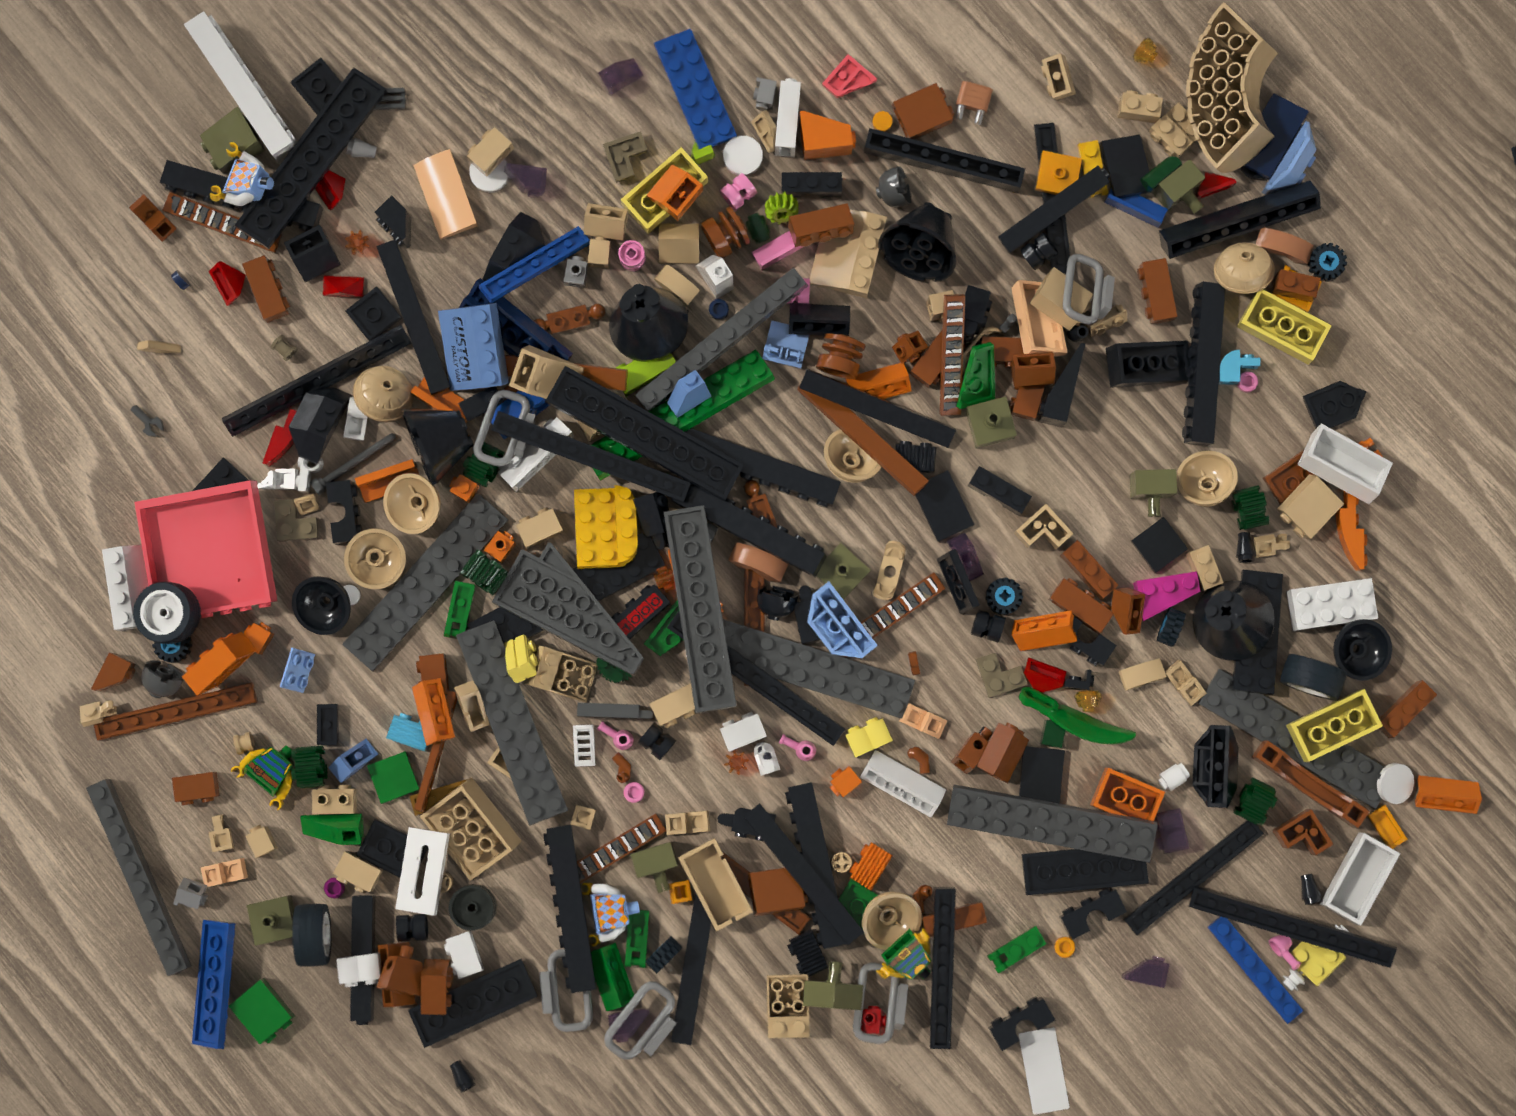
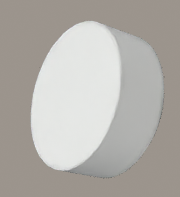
[344,585,361,605]

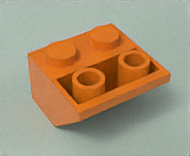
[646,165,703,221]

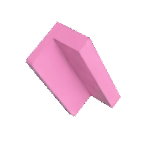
[752,231,803,271]

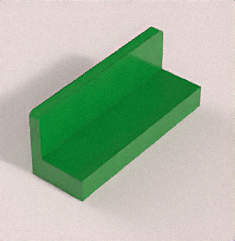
[591,943,634,1011]

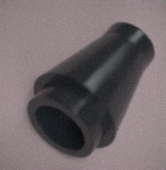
[1067,323,1088,342]
[1236,532,1256,563]
[1300,874,1322,905]
[450,1060,476,1093]

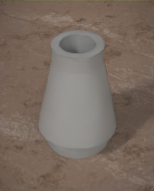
[346,138,377,158]

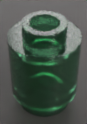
[745,213,771,244]

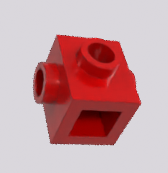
[861,1006,887,1036]

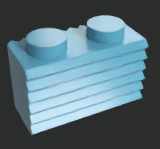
[386,713,428,752]

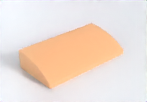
[414,149,478,240]
[1011,280,1068,357]

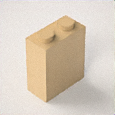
[1030,267,1093,331]
[1277,474,1344,539]

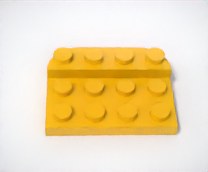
[574,485,638,569]

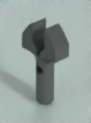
[999,313,1017,334]
[131,405,164,437]

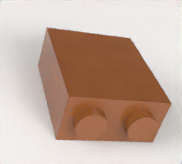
[892,83,955,140]
[977,723,1029,784]
[748,868,808,917]

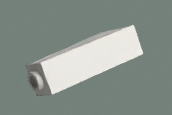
[775,78,801,158]
[695,255,734,299]

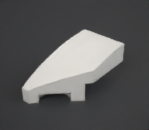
[258,469,298,490]

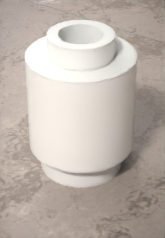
[1158,763,1190,792]

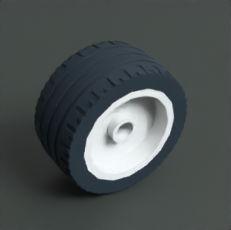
[133,582,201,644]
[1280,654,1347,701]
[292,903,332,967]

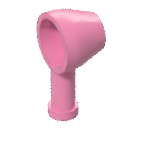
[597,721,634,750]
[779,734,816,761]
[1269,935,1301,970]

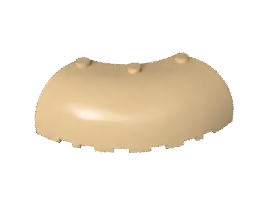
[1186,2,1278,173]

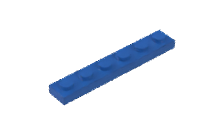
[479,226,590,303]
[1207,916,1303,1024]

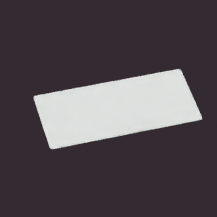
[1019,1027,1069,1115]

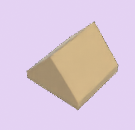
[294,493,320,515]

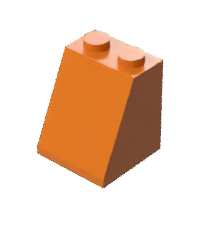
[799,111,856,160]

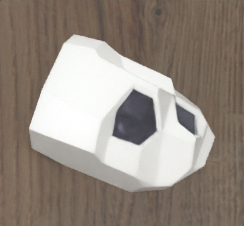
[754,742,780,776]

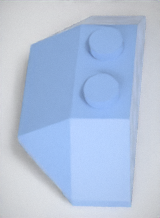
[1261,121,1317,194]
[807,581,878,658]

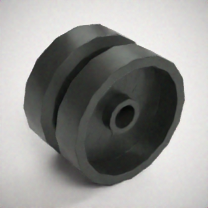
[448,884,497,931]

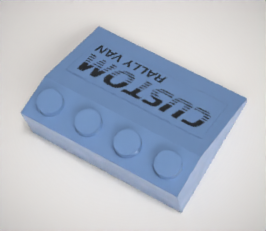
[438,303,509,391]

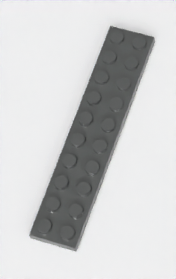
[342,493,509,671]
[664,505,737,714]
[723,619,915,719]
[456,621,568,826]
[1198,669,1384,809]
[947,784,1158,863]

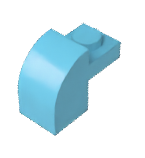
[1219,350,1260,385]

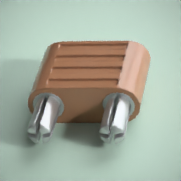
[955,81,993,125]

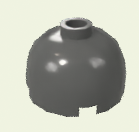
[876,166,911,208]
[141,660,184,698]

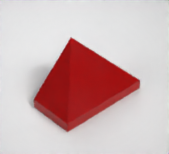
[315,170,346,210]
[1195,172,1237,200]
[208,261,246,306]
[323,276,364,298]
[1024,657,1067,693]

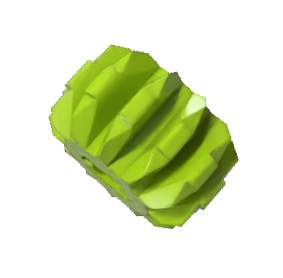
[765,191,799,225]

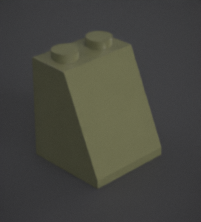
[200,107,265,174]

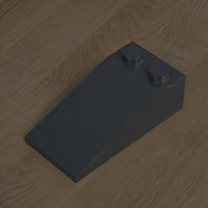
[1105,341,1190,388]
[1037,343,1085,428]

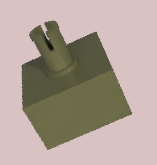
[1153,159,1205,214]
[965,397,1017,449]
[1129,469,1177,517]
[816,543,871,600]
[630,841,678,893]
[246,895,294,946]
[803,961,863,1010]

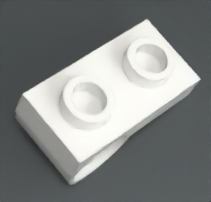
[343,397,367,441]
[295,457,324,494]

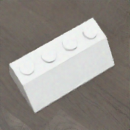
[498,417,575,492]
[102,545,149,631]

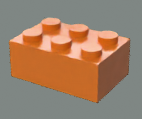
[182,632,257,696]
[1090,768,1165,821]

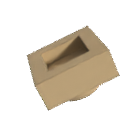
[571,805,596,830]

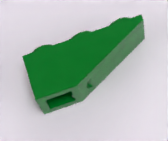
[300,813,364,845]

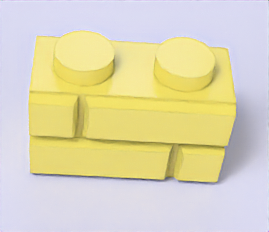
[504,634,539,683]

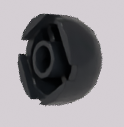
[757,585,798,621]

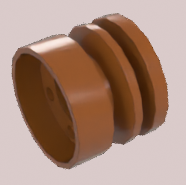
[700,206,750,258]
[816,334,866,379]

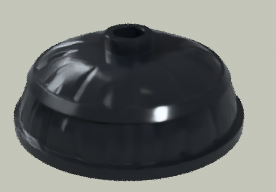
[292,576,351,635]
[1333,619,1392,681]

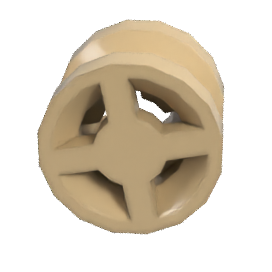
[233,731,255,755]
[831,852,852,873]
[440,872,454,893]

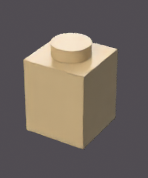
[588,237,611,269]
[245,825,278,858]

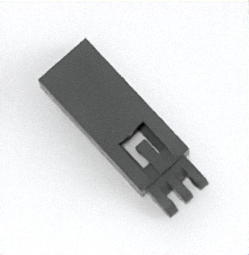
[577,703,654,719]

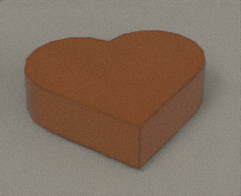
[908,651,920,676]

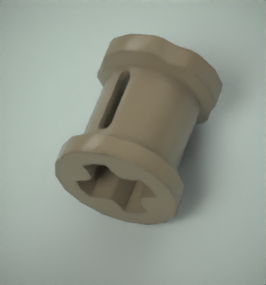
[270,335,298,361]

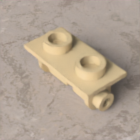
[1085,304,1127,337]

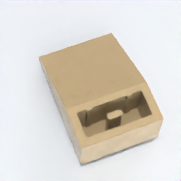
[509,345,584,399]
[523,645,598,703]
[767,974,810,1038]

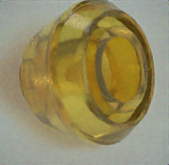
[1132,38,1158,64]
[1074,691,1102,712]

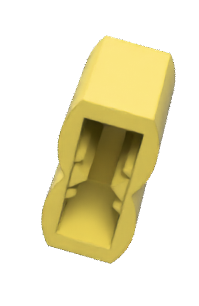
[845,717,893,758]

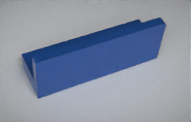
[1104,189,1168,228]
[491,390,550,440]

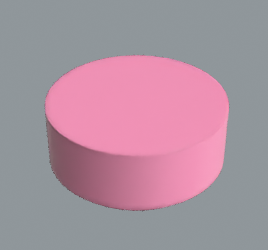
[1237,371,1258,392]
[624,782,644,803]

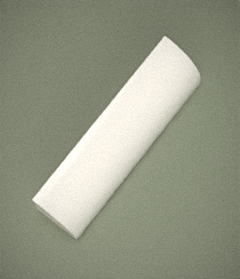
[860,750,946,817]

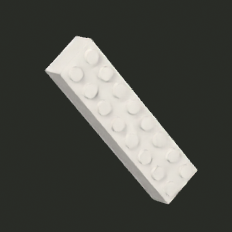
[184,11,297,165]

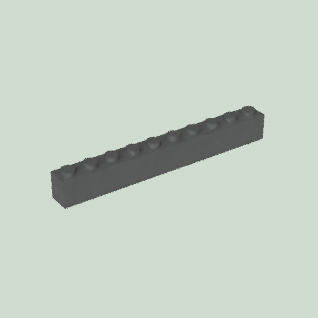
[636,267,808,411]
[86,779,192,976]

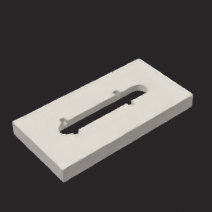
[395,827,450,916]

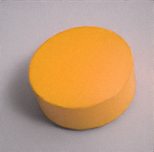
[872,111,892,132]
[1054,937,1075,958]

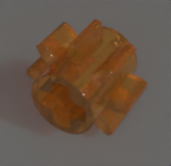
[344,230,370,255]
[653,566,675,592]
[724,750,749,775]

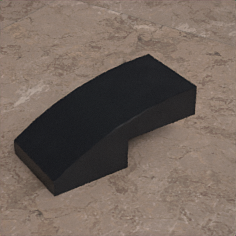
[458,386,504,422]

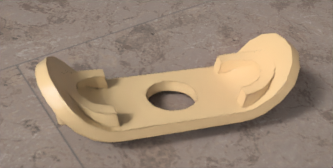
[962,326,1001,376]
[873,541,905,600]

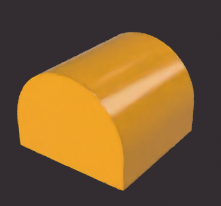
[668,880,692,904]

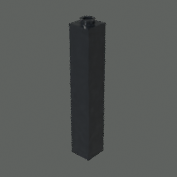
[998,166,1110,254]
[350,895,376,1025]

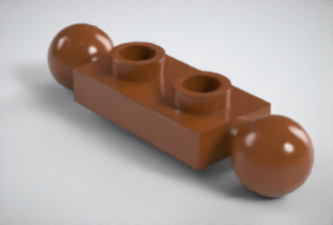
[534,304,606,334]
[744,480,777,528]

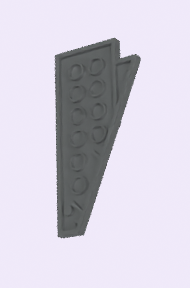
[492,542,644,676]

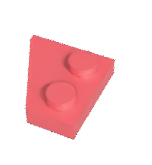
[822,54,877,98]

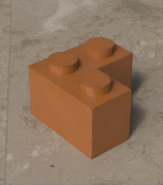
[1272,809,1334,855]
[421,959,453,1015]

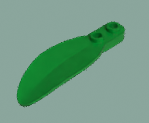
[1018,687,1136,744]

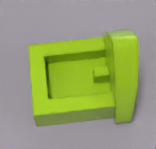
[691,142,715,165]

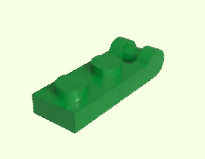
[444,581,476,638]
[625,910,650,968]
[987,926,1047,974]

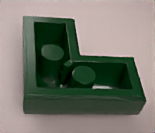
[1140,156,1182,193]

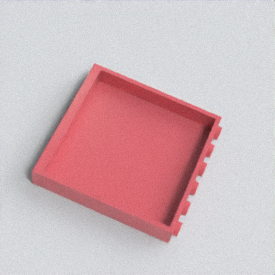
[134,480,277,619]

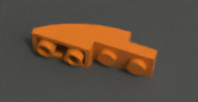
[1335,490,1368,571]

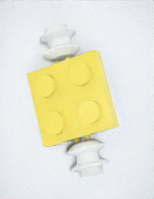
[1283,925,1350,991]

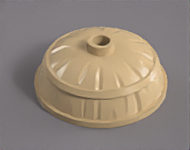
[1214,243,1275,294]
[353,366,414,422]
[824,429,881,483]
[1176,451,1238,507]
[383,473,441,534]
[344,528,406,589]
[862,892,922,950]

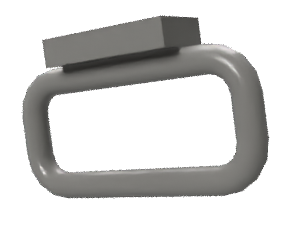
[1063,254,1115,325]
[473,390,536,466]
[539,949,593,1032]
[853,963,908,1044]
[604,981,677,1060]

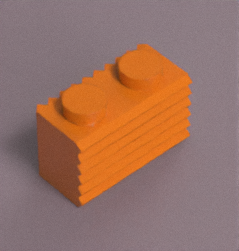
[849,842,893,890]

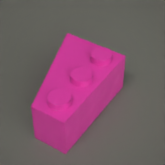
[1133,571,1200,622]

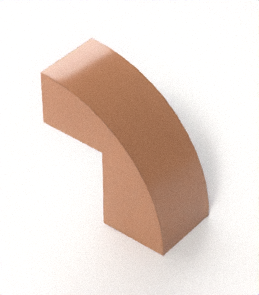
[1256,228,1314,264]
[728,543,788,582]

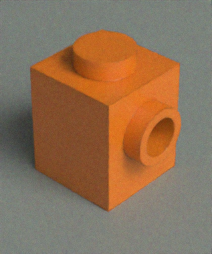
[449,474,480,503]
[484,531,516,563]
[244,622,275,655]
[829,766,862,797]

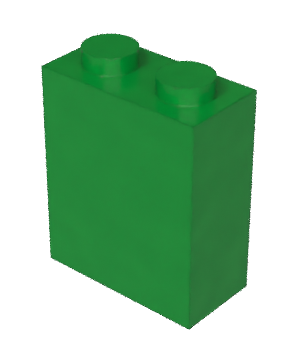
[228,978,295,1044]

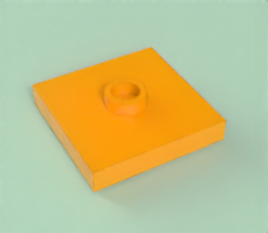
[1035,150,1082,195]

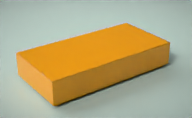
[1367,805,1408,849]

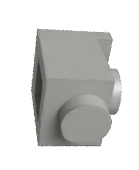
[753,77,777,111]
[563,256,588,288]
[173,878,208,909]

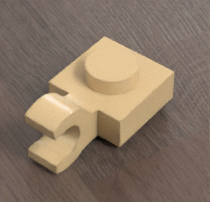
[1254,534,1290,558]
[80,700,117,727]
[209,814,234,852]

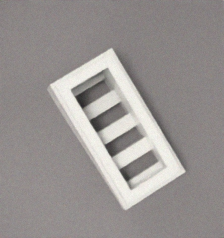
[573,725,595,767]

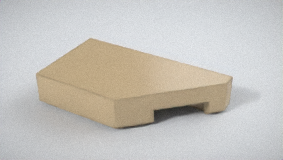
[751,110,777,153]
[137,340,181,353]

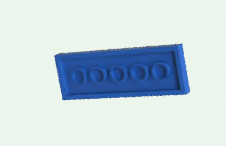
[654,28,737,149]
[192,920,235,1049]

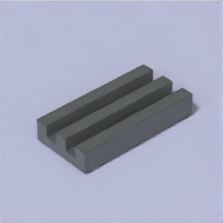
[374,88,406,110]

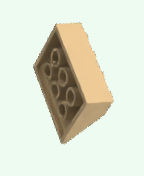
[810,207,887,298]
[420,777,522,881]

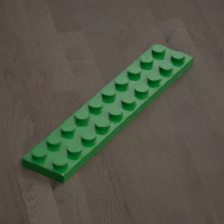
[591,349,775,481]

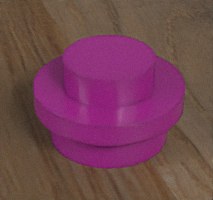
[324,878,345,898]

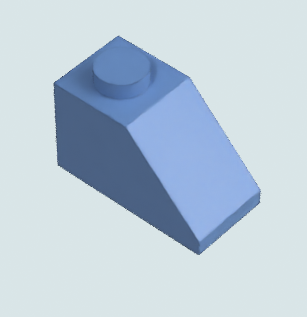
[667,370,712,418]
[328,739,378,783]

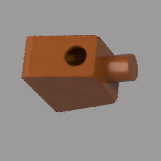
[951,726,993,774]
[377,945,423,996]

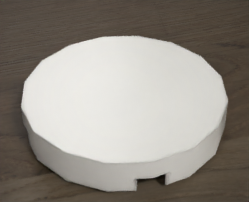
[723,136,762,175]
[469,159,510,192]
[1377,763,1414,804]

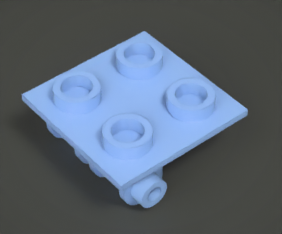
[762,320,809,369]
[280,647,315,693]

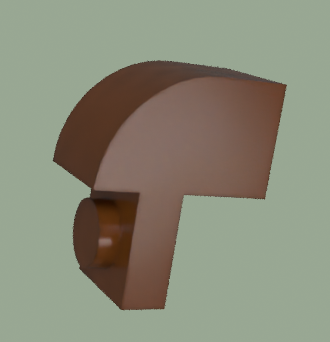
[129,194,177,242]

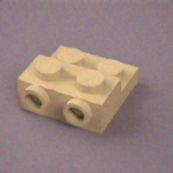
[1149,102,1197,158]

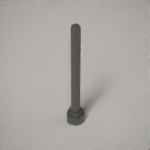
[310,433,396,495]

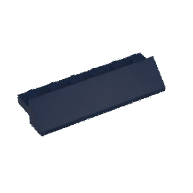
[459,278,573,361]

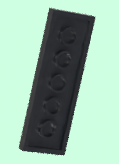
[1232,569,1283,695]
[1021,849,1149,895]
[408,958,538,1048]

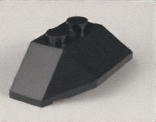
[483,212,545,281]
[289,387,352,465]
[1192,725,1239,808]

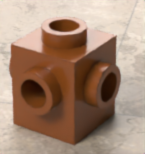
[892,331,928,364]

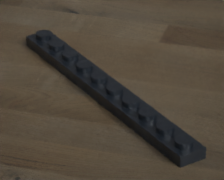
[222,325,412,437]
[491,411,690,502]
[667,611,845,746]
[1189,886,1397,968]

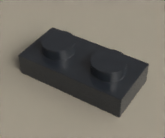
[317,704,338,745]

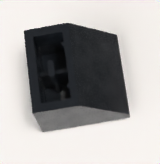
[374,195,411,248]
[284,225,341,283]

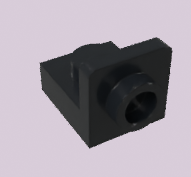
[1062,669,1094,691]

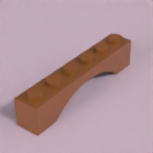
[1251,740,1370,828]

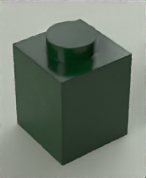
[1040,719,1065,748]

